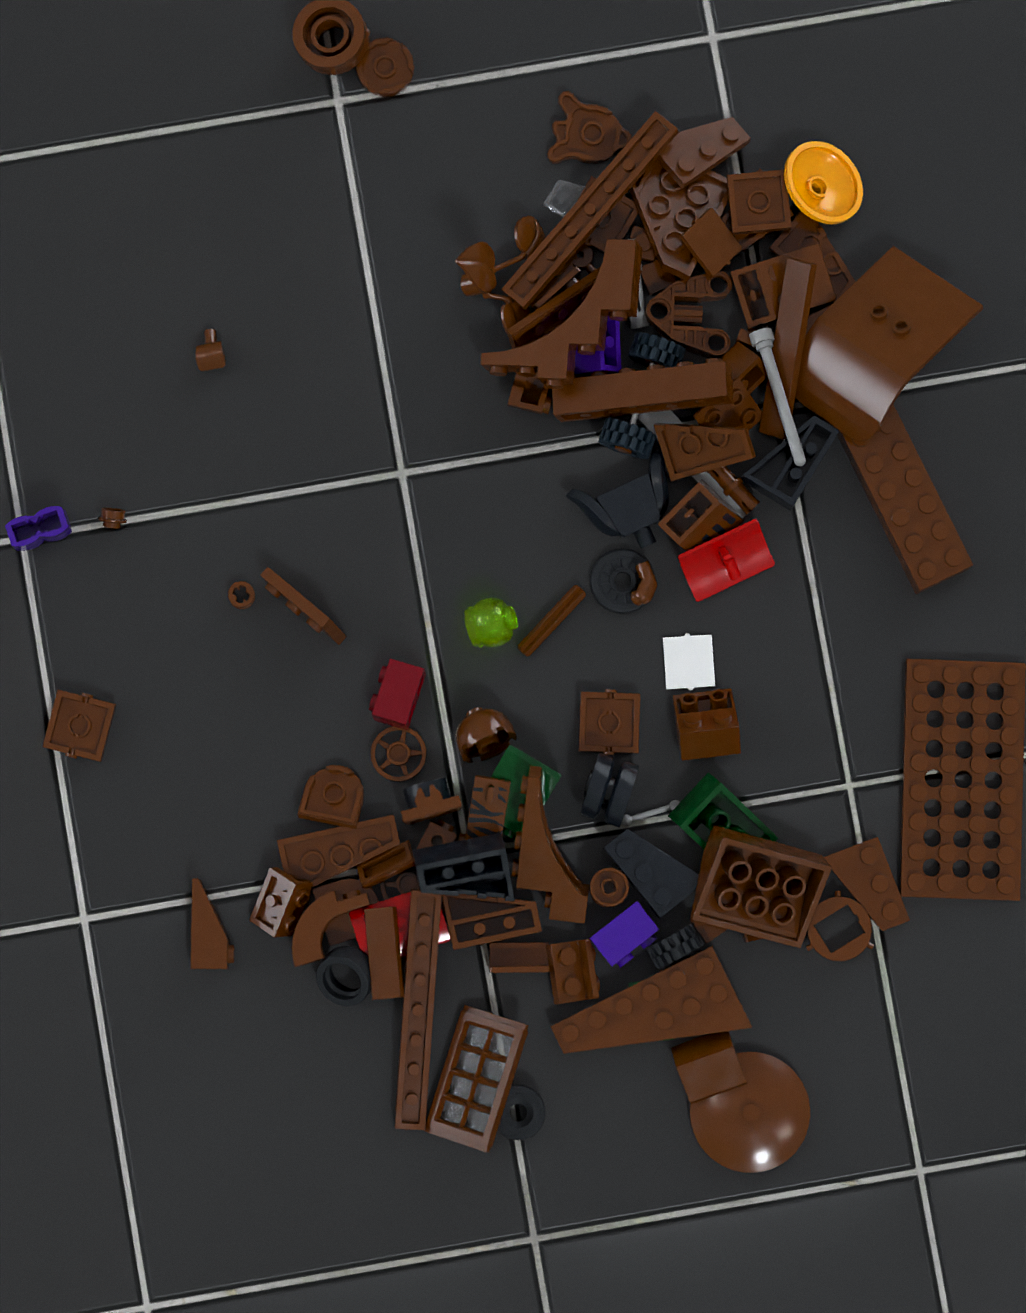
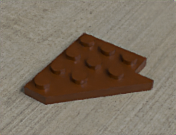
[629,159,729,281]

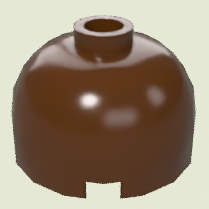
[455,707,517,763]

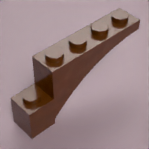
[512,766,589,924]

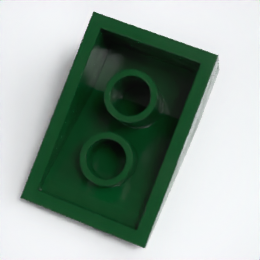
[668,772,778,849]

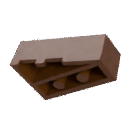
[442,894,542,950]

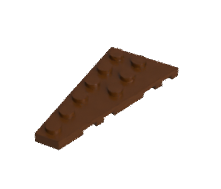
[550,946,753,1054]

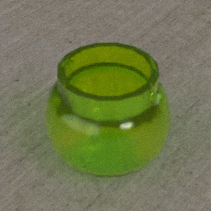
[465,598,518,648]

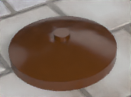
[690,1052,810,1173]

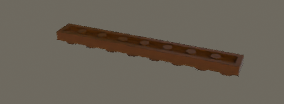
[502,111,679,310]
[394,889,442,1130]

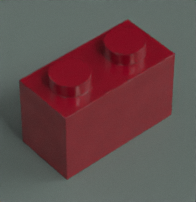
[369,658,426,730]

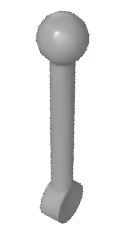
[622,800,680,826]

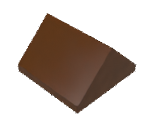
[671,1031,747,1104]

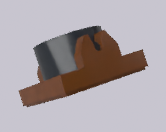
[401,778,462,825]

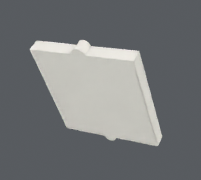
[663,633,715,691]

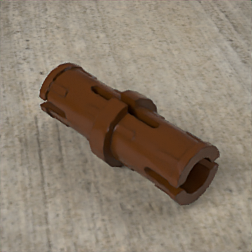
[706,466,760,515]

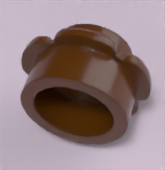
[98,507,127,529]

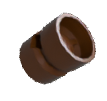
[589,868,629,908]

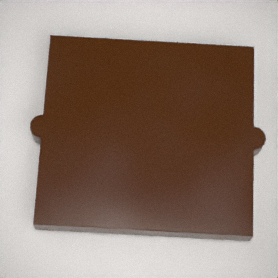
[680,207,742,278]

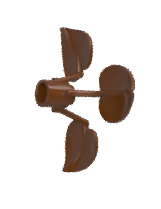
[455,216,545,333]

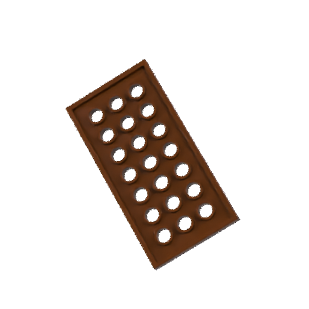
[900,659,1026,901]

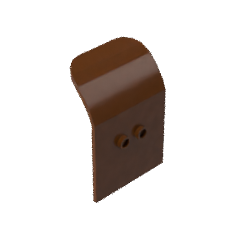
[795,246,983,441]

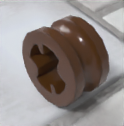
[228,581,255,609]

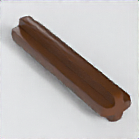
[517,585,586,657]

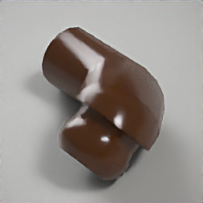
[631,561,657,606]

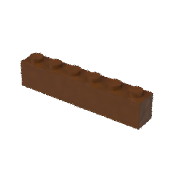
[552,358,734,422]

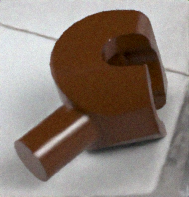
[196,329,226,371]

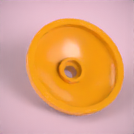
[784,141,863,224]

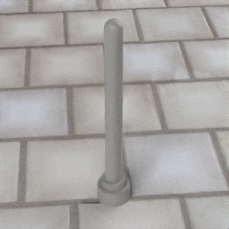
[749,328,806,466]

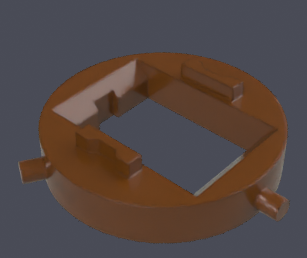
[805,891,874,961]

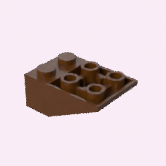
[731,243,837,328]

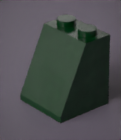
[489,744,561,841]

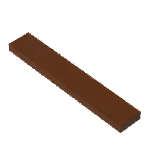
[759,258,817,439]

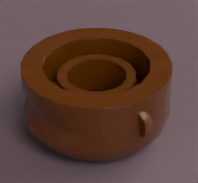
[292,0,370,76]

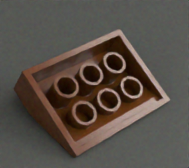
[691,825,832,948]

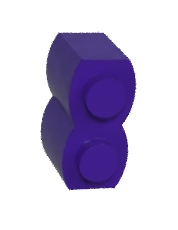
[5,506,72,551]

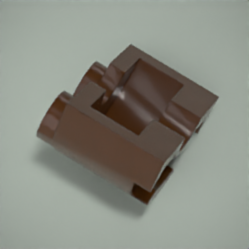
[507,372,553,414]

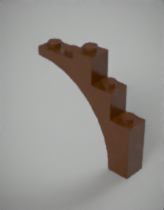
[480,239,642,389]

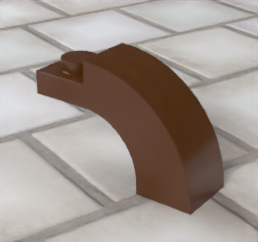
[292,889,371,967]

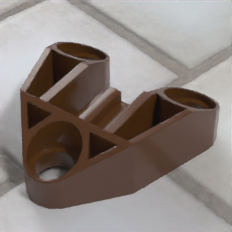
[645,271,732,358]

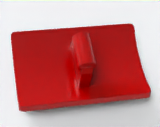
[678,519,775,602]
[349,892,451,957]

